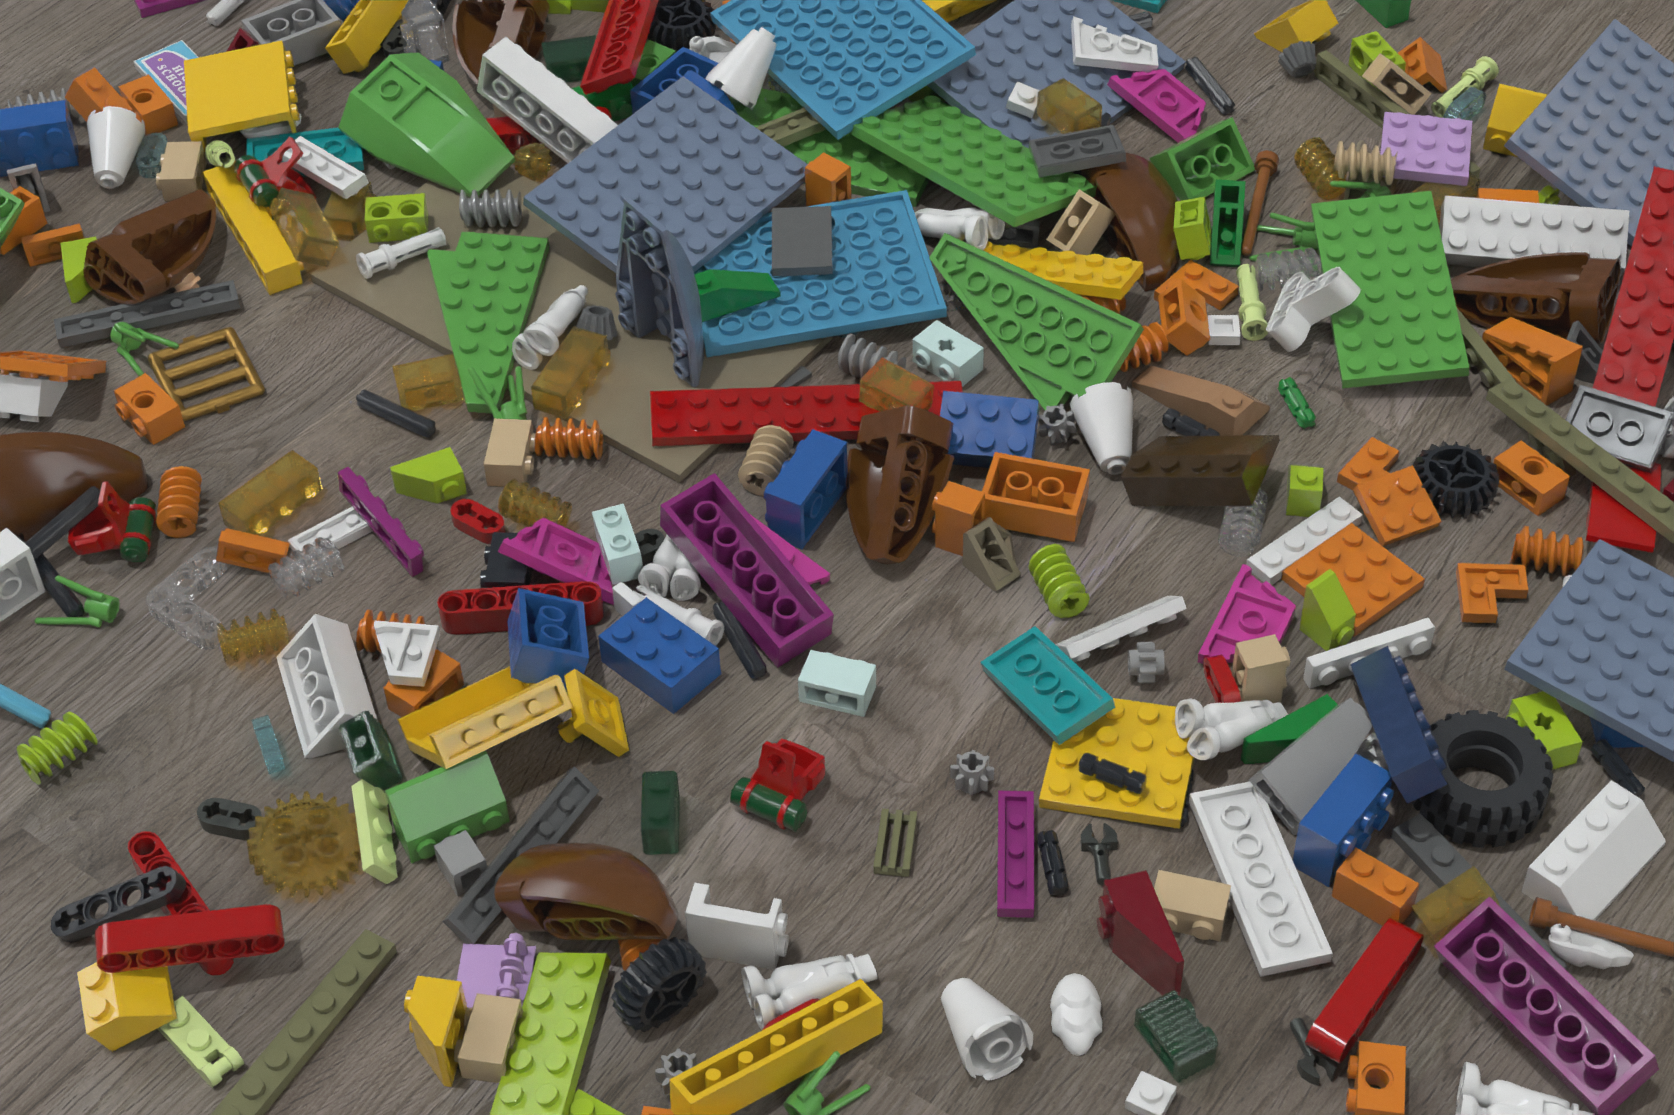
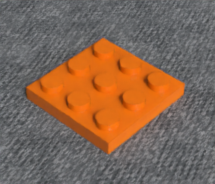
[0,350,106,382]
[1281,523,1425,637]

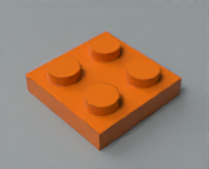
[1353,465,1442,546]

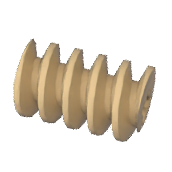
[1333,141,1398,185]
[738,425,794,496]

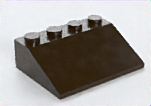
[1121,435,1280,506]

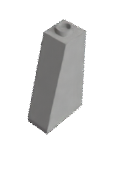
[1249,697,1373,835]

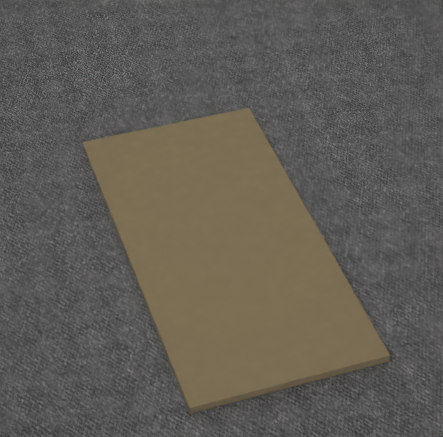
[310,168,833,483]

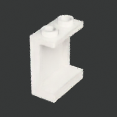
[685,883,789,970]

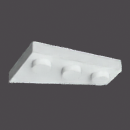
[1071,16,1158,72]

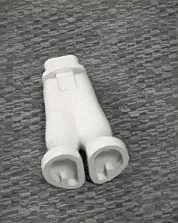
[914,207,1005,250]
[512,285,588,370]
[638,535,701,601]
[1175,698,1288,760]
[741,954,877,1030]
[1455,1062,1595,1115]

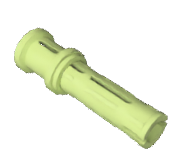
[1431,56,1499,118]
[205,140,235,168]
[1236,264,1268,341]

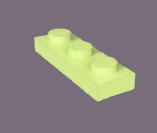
[352,779,398,884]

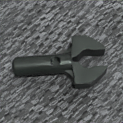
[1080,823,1118,886]
[1290,1018,1338,1086]

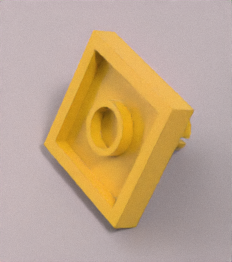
[558,669,629,757]

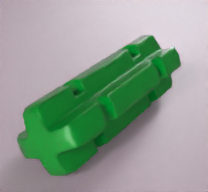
[1278,377,1316,429]

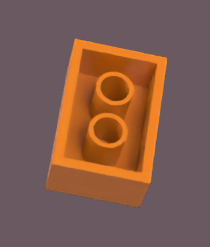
[982,452,1090,542]

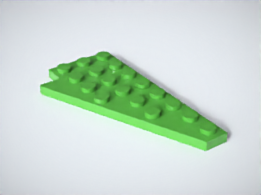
[427,232,550,414]
[929,233,1144,410]

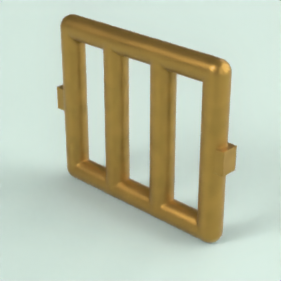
[148,327,265,422]

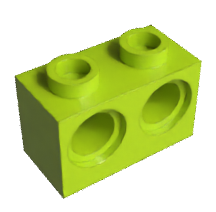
[1348,31,1406,95]
[365,193,429,243]
[1174,196,1212,260]

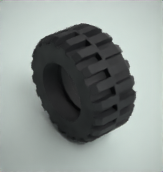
[1412,710,1553,848]

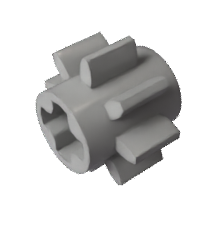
[1038,404,1077,445]
[1128,642,1165,683]
[950,750,994,795]
[655,1048,697,1095]

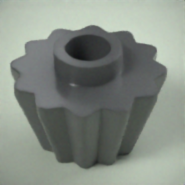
[1278,41,1316,78]
[575,305,617,342]

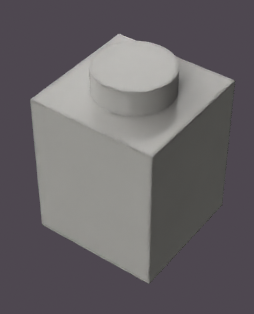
[434,830,487,897]

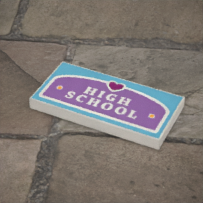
[133,40,199,124]

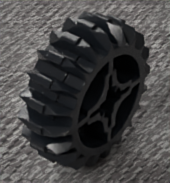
[647,0,716,52]
[1413,441,1500,518]
[611,937,707,1032]

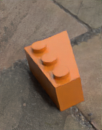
[1482,317,1583,406]

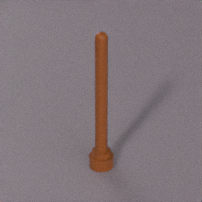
[1241,150,1279,256]
[1529,897,1674,957]

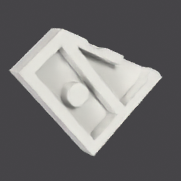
[374,620,440,687]

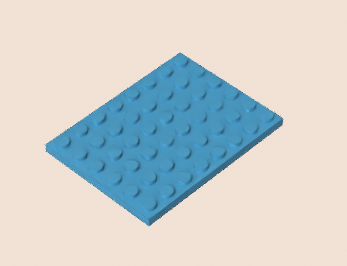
[710,0,976,140]
[694,190,947,357]

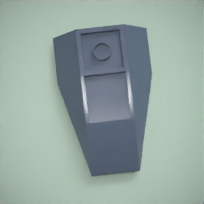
[616,197,705,388]

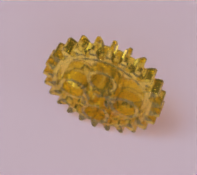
[247,791,361,898]

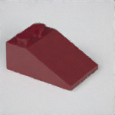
[1097,870,1184,1004]

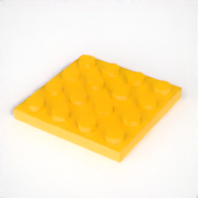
[1039,698,1195,829]

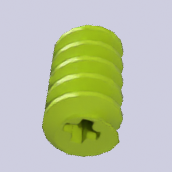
[1028,544,1090,618]
[17,711,98,785]

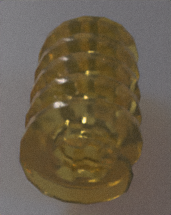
[1294,137,1347,200]
[498,479,572,527]
[217,608,291,663]

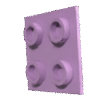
[457,933,536,1008]

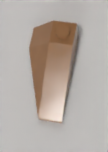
[1132,366,1270,436]

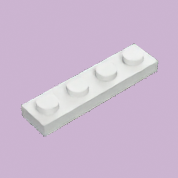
[282,136,369,199]
[1246,497,1363,585]
[1055,596,1187,662]
[1303,618,1435,689]

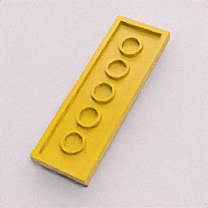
[983,241,1143,300]

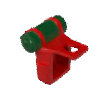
[234,137,317,210]
[68,481,157,562]
[730,738,825,832]

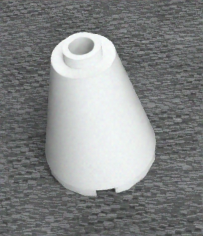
[705,27,777,110]
[87,106,145,189]
[1070,382,1133,474]
[941,978,1033,1080]

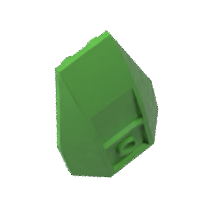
[338,52,516,197]

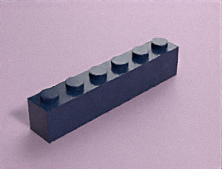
[1350,646,1447,804]

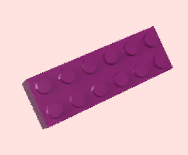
[660,473,834,668]
[1434,897,1659,1115]

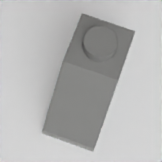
[7,163,50,212]

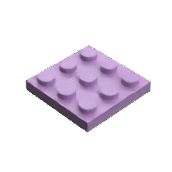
[1380,112,1472,186]

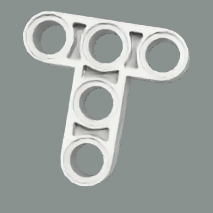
[1266,267,1361,352]

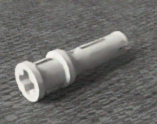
[356,227,446,279]
[634,585,724,646]

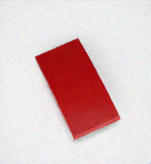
[1586,463,1661,553]

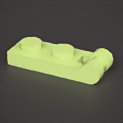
[157,996,244,1088]

